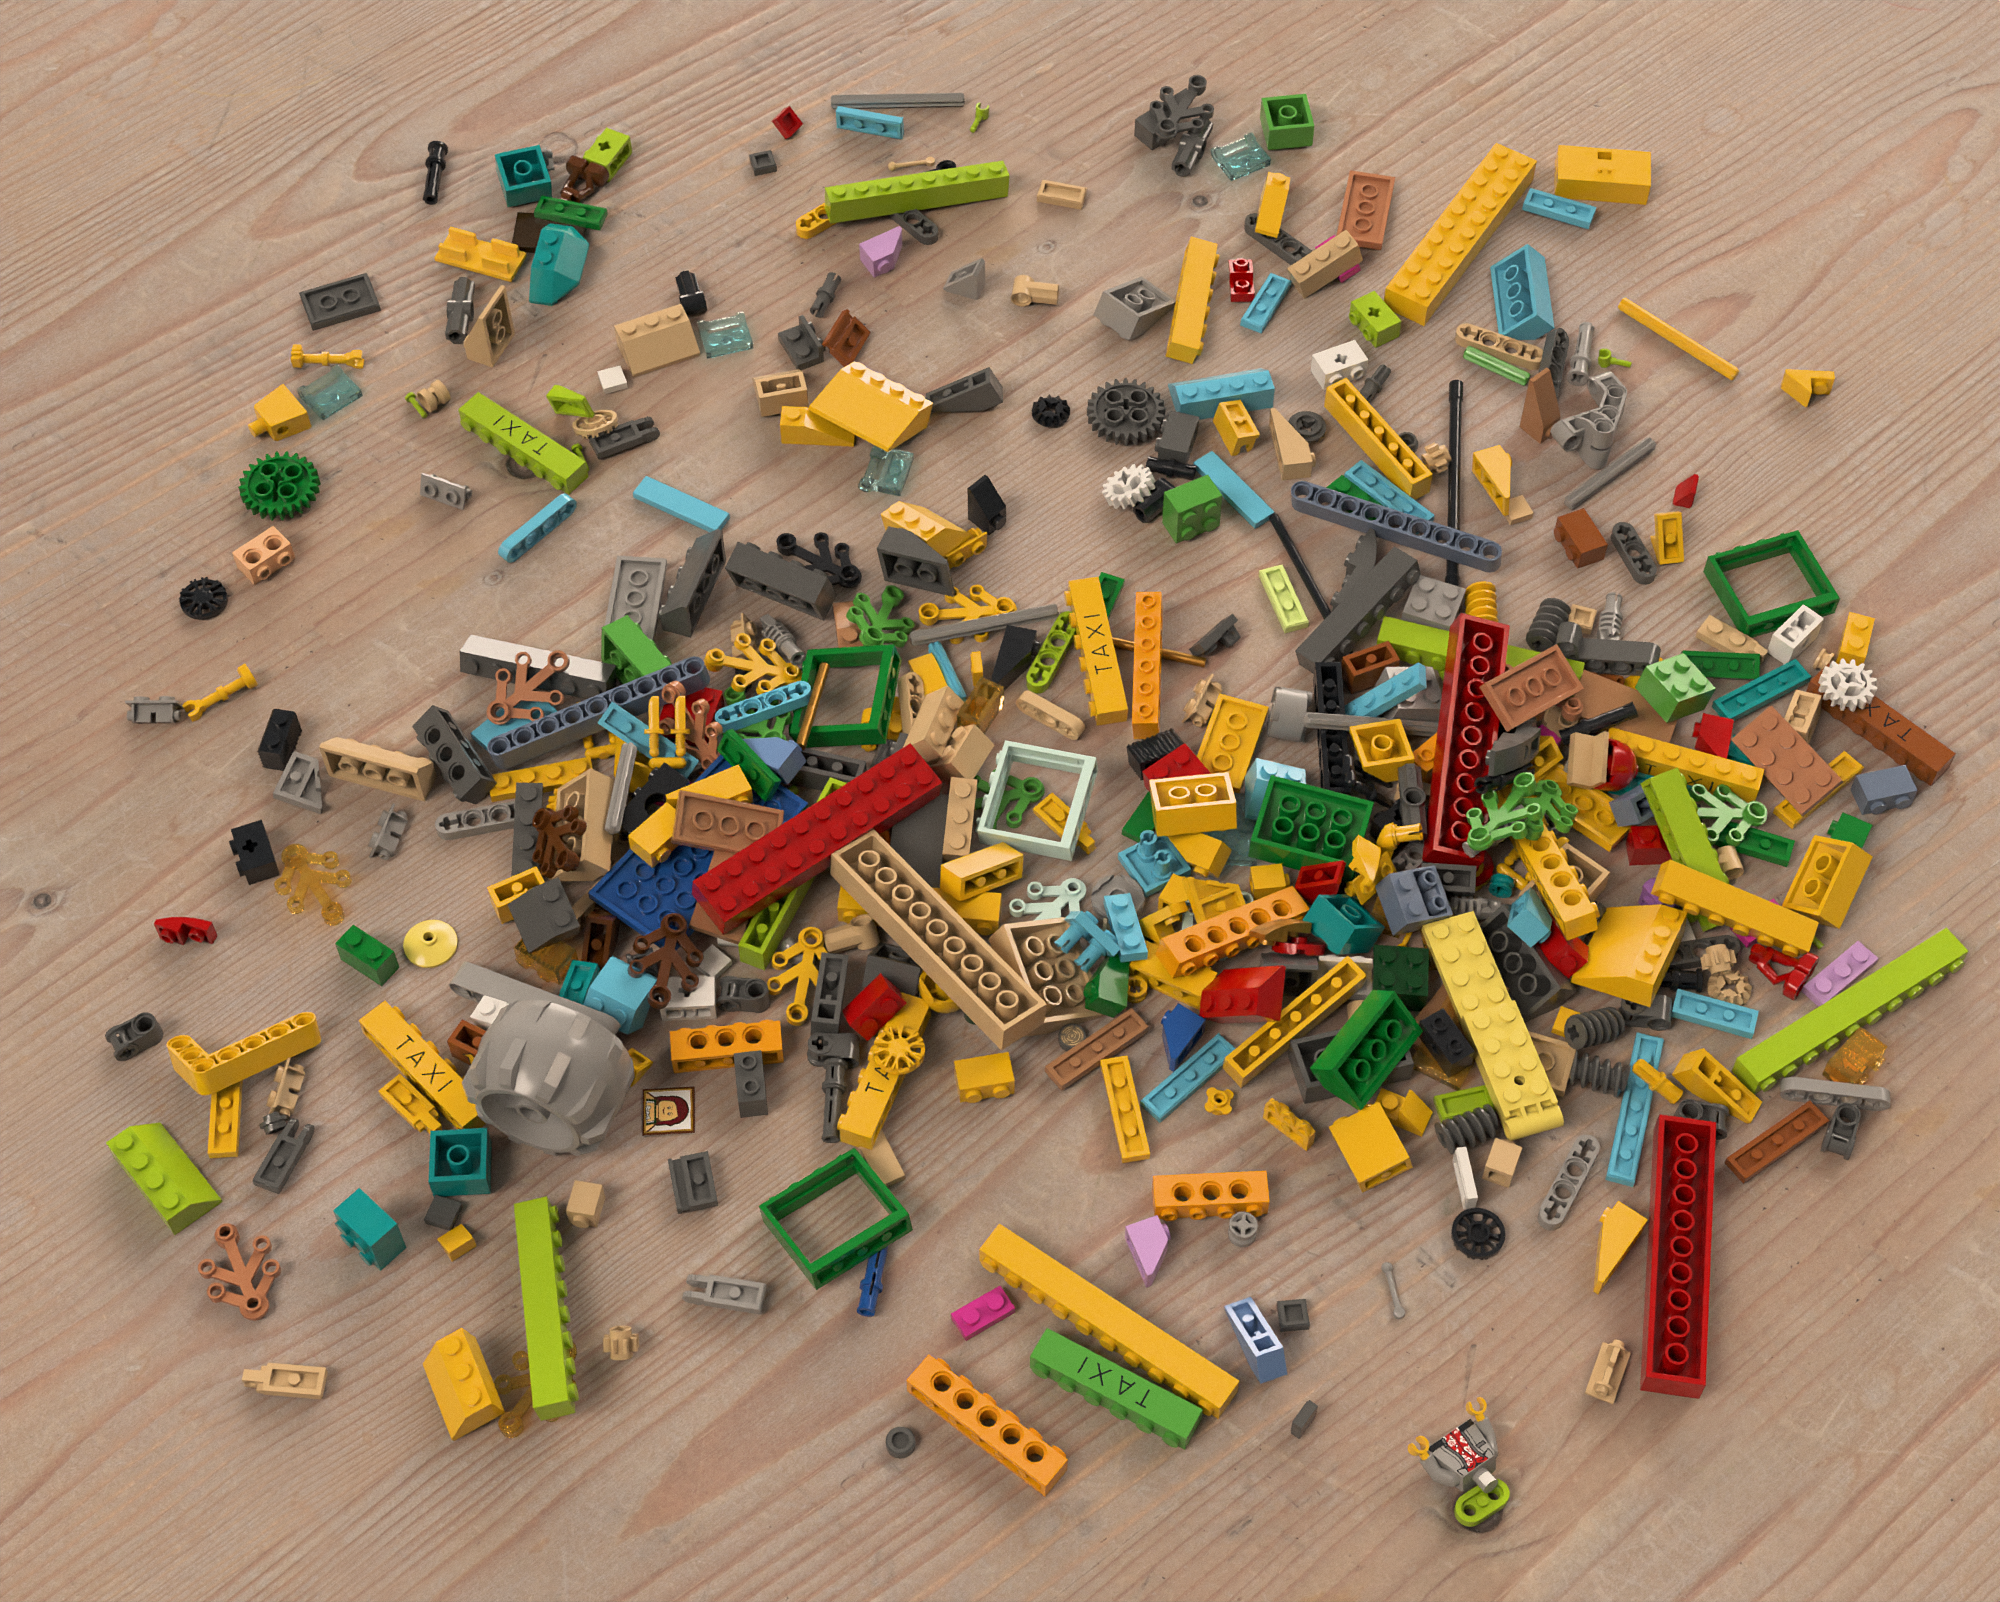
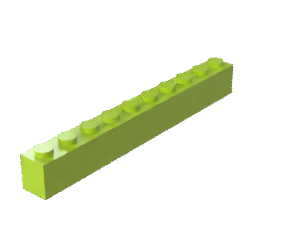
[1732,927,1968,1095]

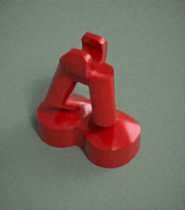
[1749,943,1819,1001]

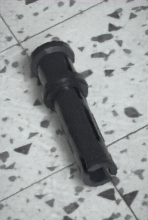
[423,141,448,205]
[1660,967,1703,993]

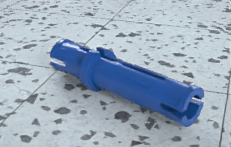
[857,1245,889,1317]

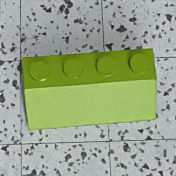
[106,1123,223,1235]

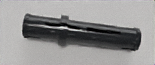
[1558,701,1639,746]
[1474,762,1535,794]

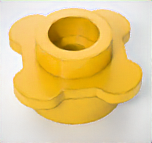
[1204,1087,1234,1115]

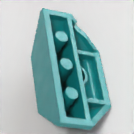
[529,223,590,306]

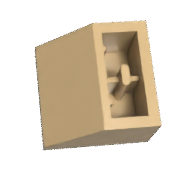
[752,369,809,417]
[927,724,994,785]

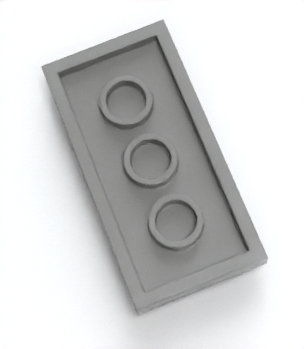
[605,556,668,642]

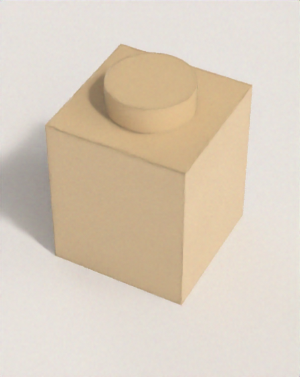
[1482,1138,1522,1188]
[566,1180,605,1228]

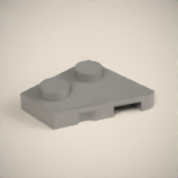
[273,751,322,814]

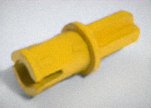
[1632,1059,1683,1104]

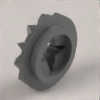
[1288,411,1326,444]

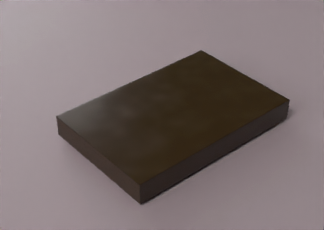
[512,212,586,253]

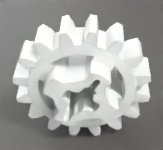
[1102,464,1156,509]
[1818,659,1877,712]

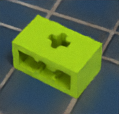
[583,127,632,182]
[1349,291,1402,348]

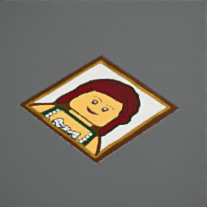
[642,1086,695,1136]

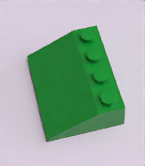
[1248,775,1374,883]

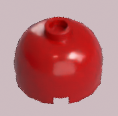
[1594,739,1638,792]

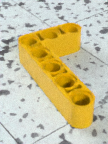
[167,1012,321,1095]

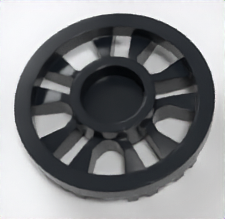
[179,577,228,620]
[1451,1208,1505,1260]

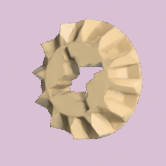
[1707,970,1752,1006]

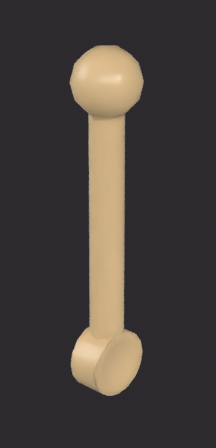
[888,157,935,171]

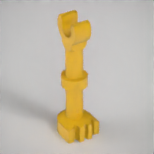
[291,344,365,369]
[182,664,258,722]

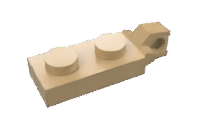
[1695,615,1768,665]
[242,1363,328,1400]

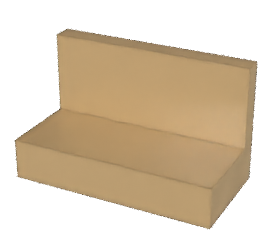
[1567,731,1609,790]

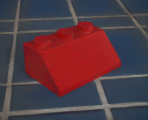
[1199,965,1286,1024]

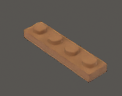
[1045,1008,1149,1091]

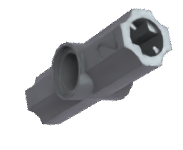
[1171,116,1213,177]
[445,277,475,344]
[1398,764,1427,843]

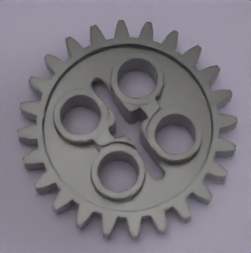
[1087,378,1165,446]

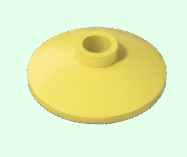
[403,920,458,968]

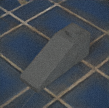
[1134,88,1188,150]
[926,367,1003,412]
[810,952,849,1040]

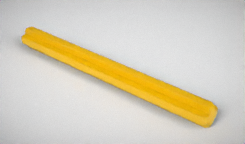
[1618,298,1739,380]

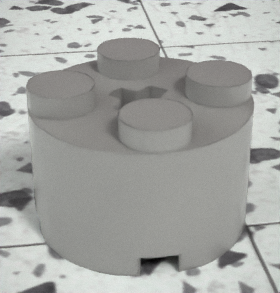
[1267,686,1312,742]

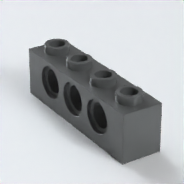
[412,705,497,804]

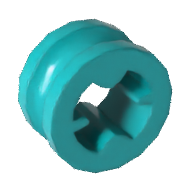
[1488,874,1515,898]

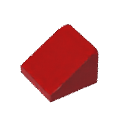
[1673,474,1699,509]

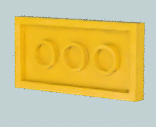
[1197,693,1269,795]
[1529,762,1636,852]

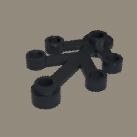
[776,532,862,588]

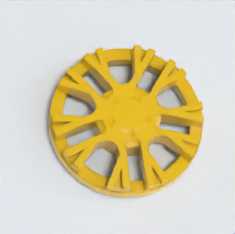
[873,1025,925,1075]

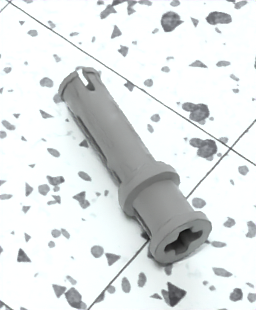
[1567,322,1595,386]

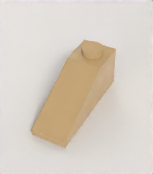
[1269,408,1316,480]

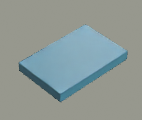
[471,701,557,751]

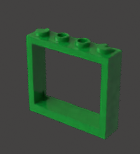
[1703,530,1840,638]
[789,644,902,748]
[759,1147,913,1290]

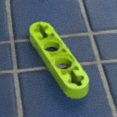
[1026,611,1075,694]

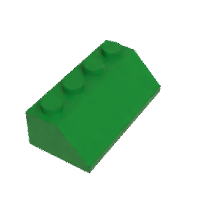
[1310,990,1423,1110]

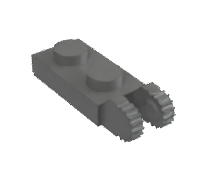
[589,416,660,460]
[253,1118,315,1194]

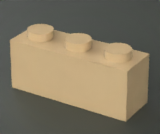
[1287,230,1363,299]
[903,685,964,763]
[943,777,977,862]

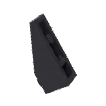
[989,625,1041,701]

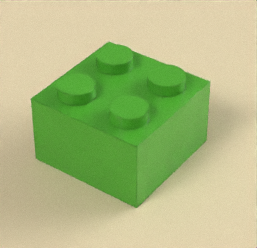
[1260,94,1315,150]
[1162,475,1222,544]
[1635,653,1716,723]

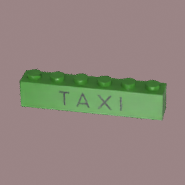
[1030,1328,1203,1450]

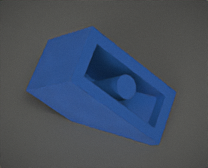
[1161,1003,1206,1072]

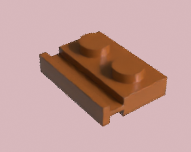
[822,309,871,367]

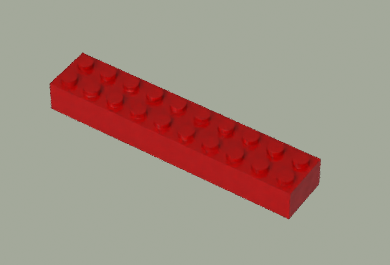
[1422,613,1510,869]
[692,743,942,935]
[1640,1114,1716,1399]

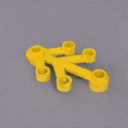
[919,585,1017,644]
[704,633,802,695]
[767,927,828,1026]

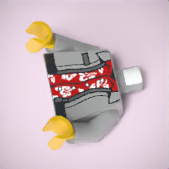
[1408,1397,1498,1493]

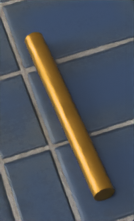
[1112,637,1207,668]
[796,663,830,750]

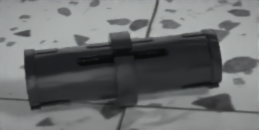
[1146,456,1197,481]

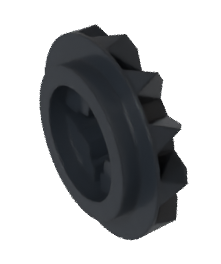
[1032,394,1070,427]

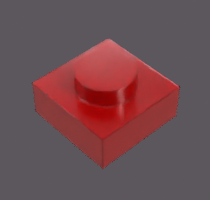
[772,106,803,139]

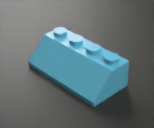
[1490,244,1555,340]
[1168,368,1275,420]

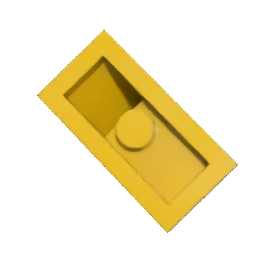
[1781,369,1835,407]
[1650,511,1684,565]
[1139,900,1188,944]
[1374,1088,1433,1137]

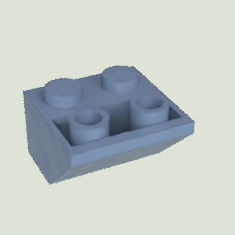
[1375,865,1453,936]

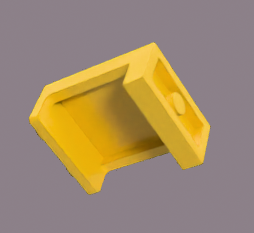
[1329,1102,1413,1193]

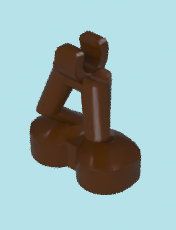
[560,155,609,203]

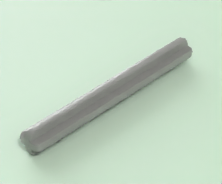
[1564,437,1656,509]

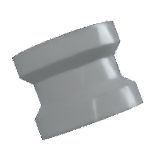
[1228,1212,1258,1247]

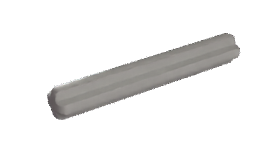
[605,742,637,835]

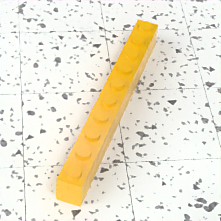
[979,1224,1239,1419]

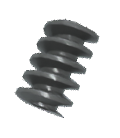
[1526,598,1571,652]
[1564,1007,1625,1050]
[1569,1050,1631,1098]
[1434,1104,1498,1155]

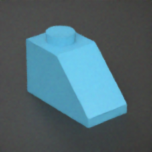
[1507,887,1552,947]

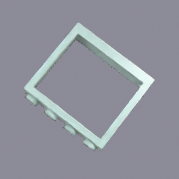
[975,740,1098,861]

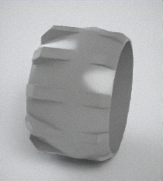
[462,1000,635,1156]

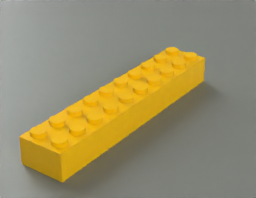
[1384,143,1537,326]

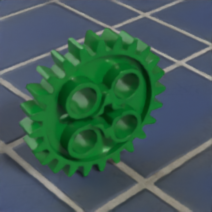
[238,451,321,521]

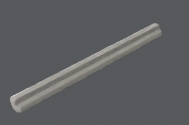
[831,93,964,109]
[910,604,1059,646]
[1303,712,1438,737]

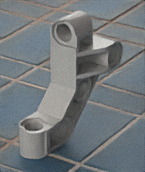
[1550,371,1627,469]

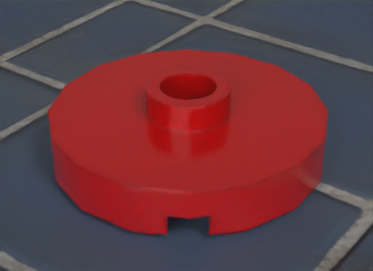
[1271,936,1326,956]

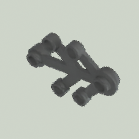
[1149,75,1214,140]

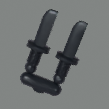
[1341,754,1394,809]

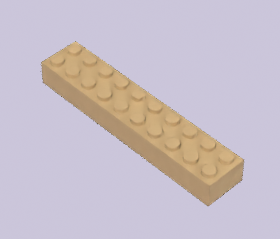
[830,829,1047,1051]

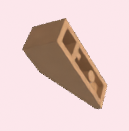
[1519,367,1561,444]
[833,601,863,648]

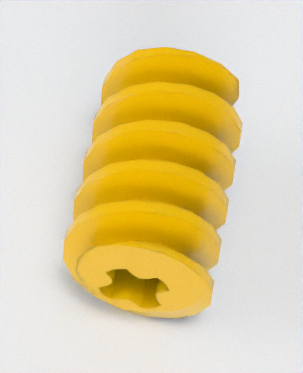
[1464,581,1499,622]

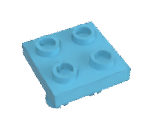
[1118,830,1191,898]
[1054,911,1121,973]

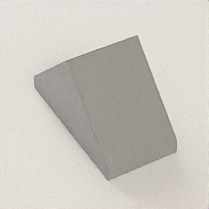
[943,258,985,300]

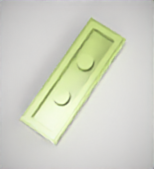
[1259,564,1309,633]

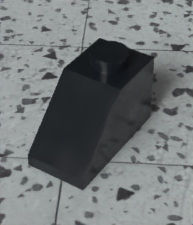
[967,475,1006,535]

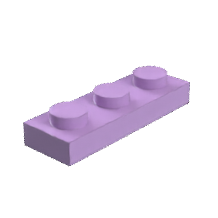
[1801,941,1879,1007]

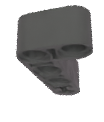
[1555,622,1661,676]

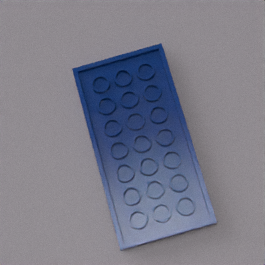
[588,754,809,951]

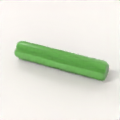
[1463,346,1530,386]

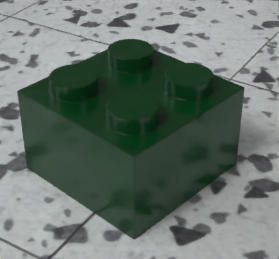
[1371,944,1429,1012]

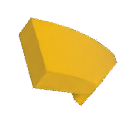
[1349,835,1381,887]

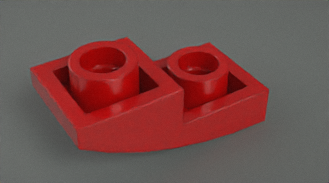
[1228,258,1255,302]
[154,917,218,945]

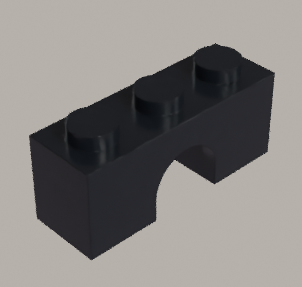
[619,762,690,840]

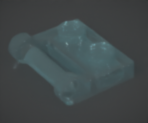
[1211,132,1271,181]
[697,311,753,359]
[297,365,363,420]
[858,446,914,496]

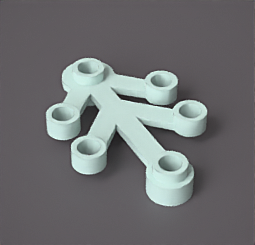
[1009,878,1086,921]

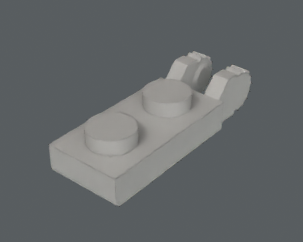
[682,1274,767,1315]

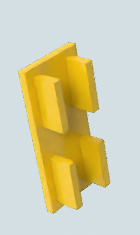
[434,226,527,282]

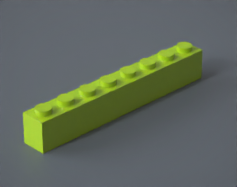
[824,161,1010,224]
[1377,616,1585,699]
[738,777,846,971]
[514,1196,579,1421]

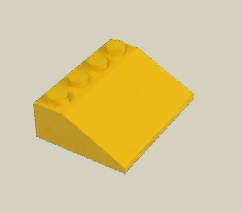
[809,362,933,452]
[1571,904,1688,1007]

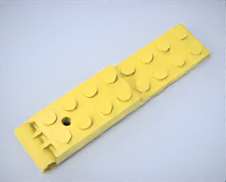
[1421,911,1564,1141]

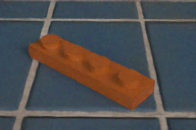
[1725,1100,1829,1184]

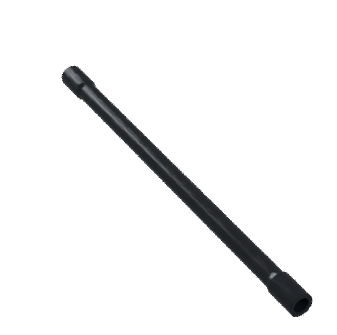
[1445,380,1463,587]

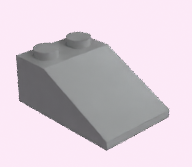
[1093,277,1176,340]

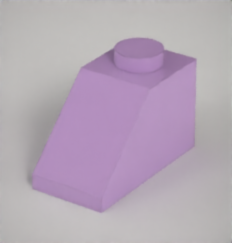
[859,226,903,278]
[1125,1215,1171,1288]

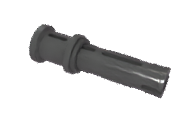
[822,1058,848,1143]

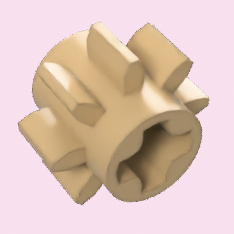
[1421,442,1451,474]
[1700,944,1737,976]
[603,1326,639,1360]

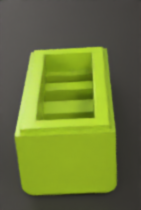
[546,385,595,418]

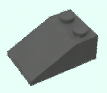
[877,526,955,597]

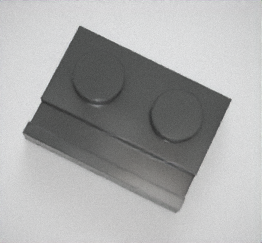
[668,1151,718,1214]

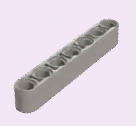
[449,962,621,1035]

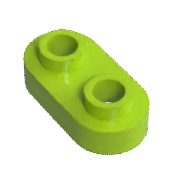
[1454,1478,1510,1527]

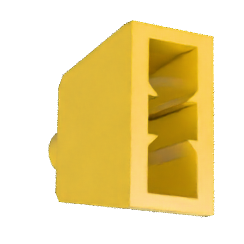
[248,384,312,441]

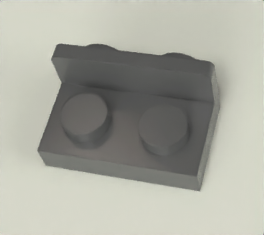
[778,315,826,370]

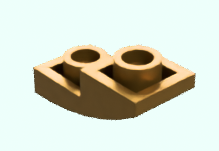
[1249,918,1312,946]

